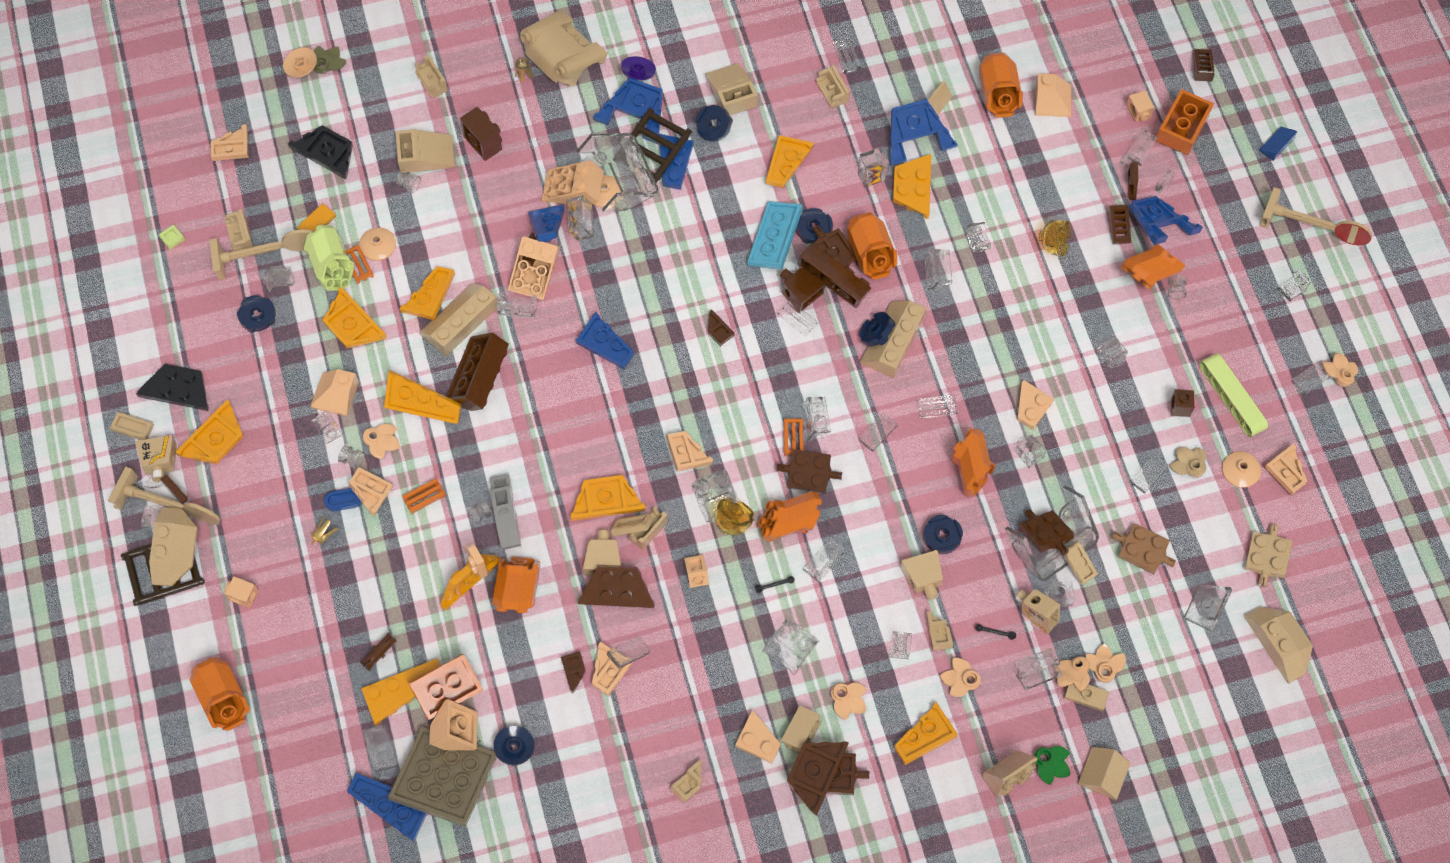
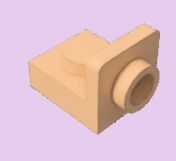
[684,555,709,588]

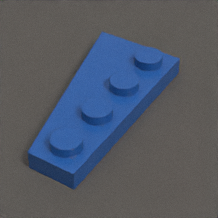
[347,773,427,842]

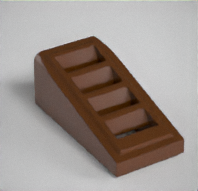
[1193,49,1215,81]
[1107,205,1131,244]

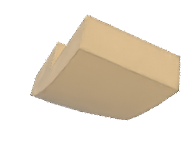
[926,611,953,651]
[670,760,702,804]

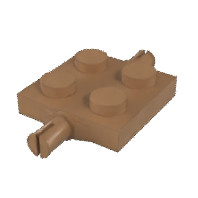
[1112,523,1176,574]

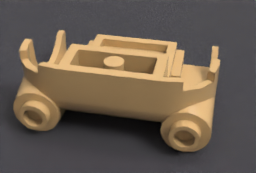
[520,9,608,87]

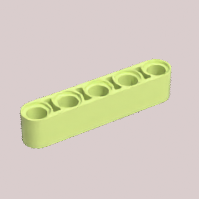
[1199,353,1268,437]

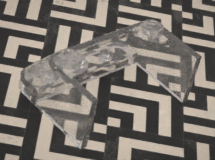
[576,133,658,212]
[1005,485,1099,581]

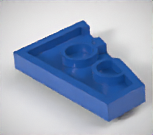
[659,134,694,190]
[528,204,565,242]
[576,312,634,370]

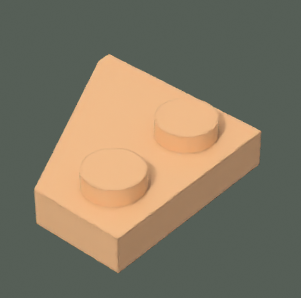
[1017,380,1054,430]
[1265,444,1307,496]
[349,467,393,517]

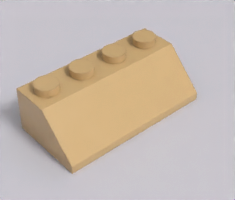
[419,283,499,357]
[860,300,927,378]

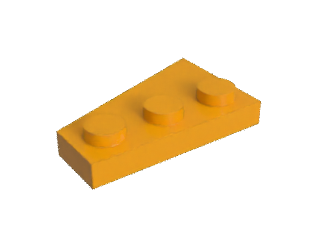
[766,135,814,188]
[399,266,456,320]

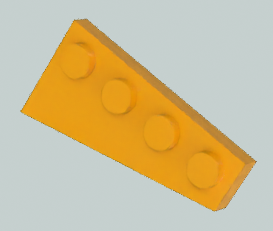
[384,370,462,424]
[361,659,440,726]

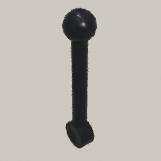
[755,576,795,593]
[975,624,1016,640]

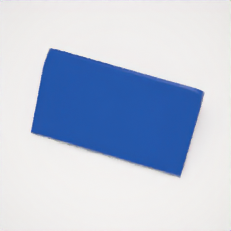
[1259,127,1298,161]

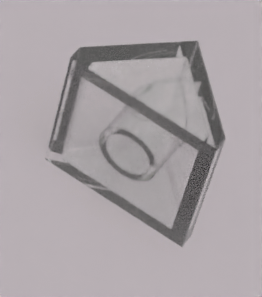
[1184,585,1233,632]

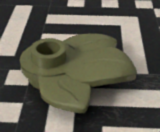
[314,46,346,74]

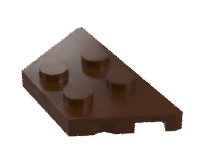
[578,565,655,608]
[787,741,849,816]

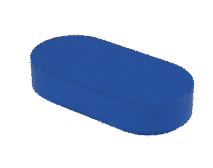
[324,488,362,512]

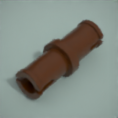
[360,633,397,671]

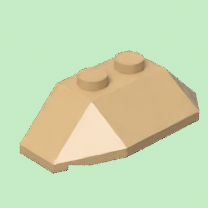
[149,507,198,586]
[1244,607,1313,684]

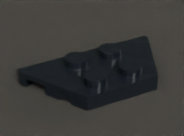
[288,125,353,179]
[136,364,209,411]

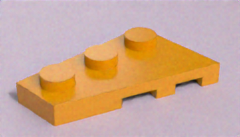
[894,701,958,765]

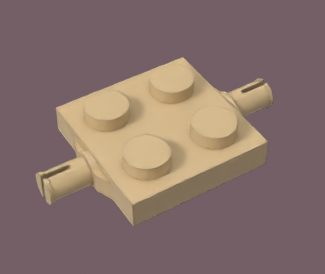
[1245,524,1293,587]

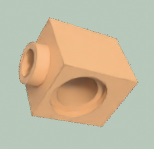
[1126,90,1155,122]
[224,576,259,608]

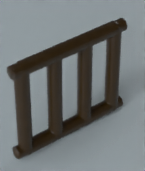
[613,108,692,185]
[121,544,205,606]

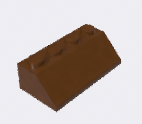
[797,243,871,309]
[446,333,509,411]

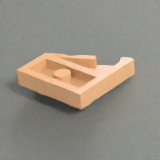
[210,124,249,161]
[666,431,713,472]
[463,543,488,579]
[592,642,632,697]
[735,711,781,764]

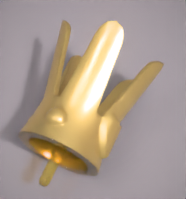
[310,516,338,545]

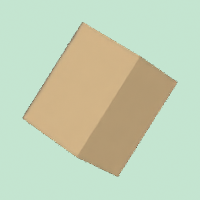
[1078,747,1130,800]

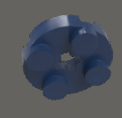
[696,105,733,141]
[796,208,833,243]
[237,295,276,333]
[859,312,896,346]
[923,515,963,554]

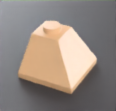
[1035,73,1071,117]
[310,369,359,416]
[429,699,478,750]

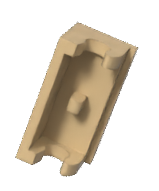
[415,55,448,99]
[816,65,850,109]
[225,209,253,251]
[628,506,668,550]
[781,706,822,753]

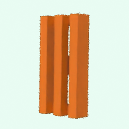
[345,245,374,284]
[784,419,804,456]
[402,478,446,514]

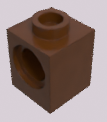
[1171,389,1195,417]

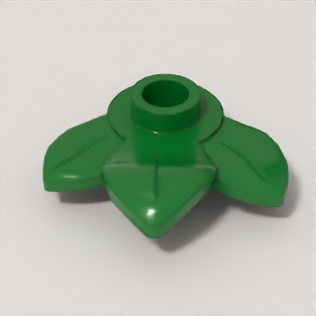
[1034,746,1071,785]

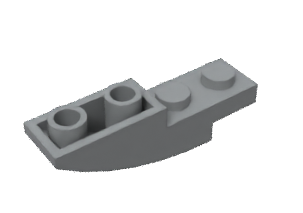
[490,474,521,550]

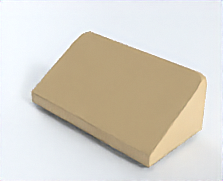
[928,81,952,115]

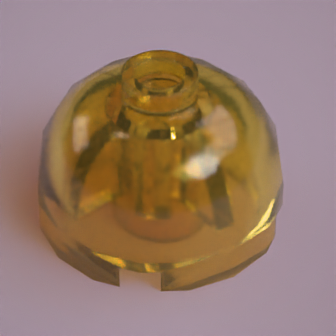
[1039,219,1071,256]
[714,498,754,536]

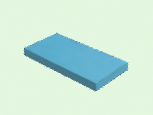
[747,201,803,270]

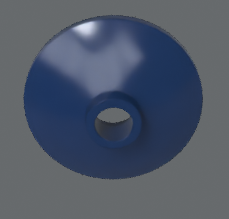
[493,726,535,766]

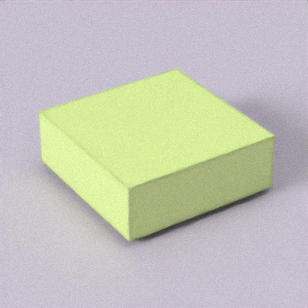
[158,225,185,250]

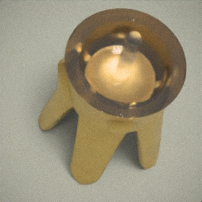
[515,57,533,83]

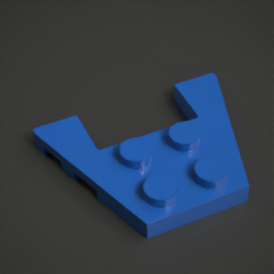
[593,78,663,144]
[890,99,958,166]
[1129,196,1203,245]

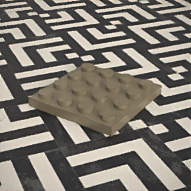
[388,727,497,827]

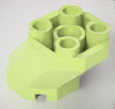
[304,225,354,291]

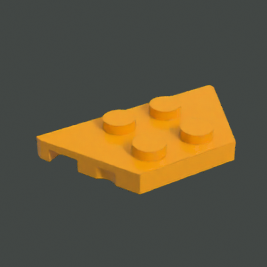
[893,154,931,219]
[322,287,387,348]
[175,400,244,464]
[570,475,646,521]
[440,554,500,611]

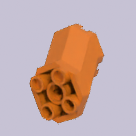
[979,53,1023,118]
[847,212,897,280]
[1120,244,1186,290]
[951,427,996,498]
[758,491,822,542]
[493,557,540,613]
[189,657,250,731]

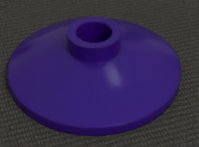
[621,56,656,80]

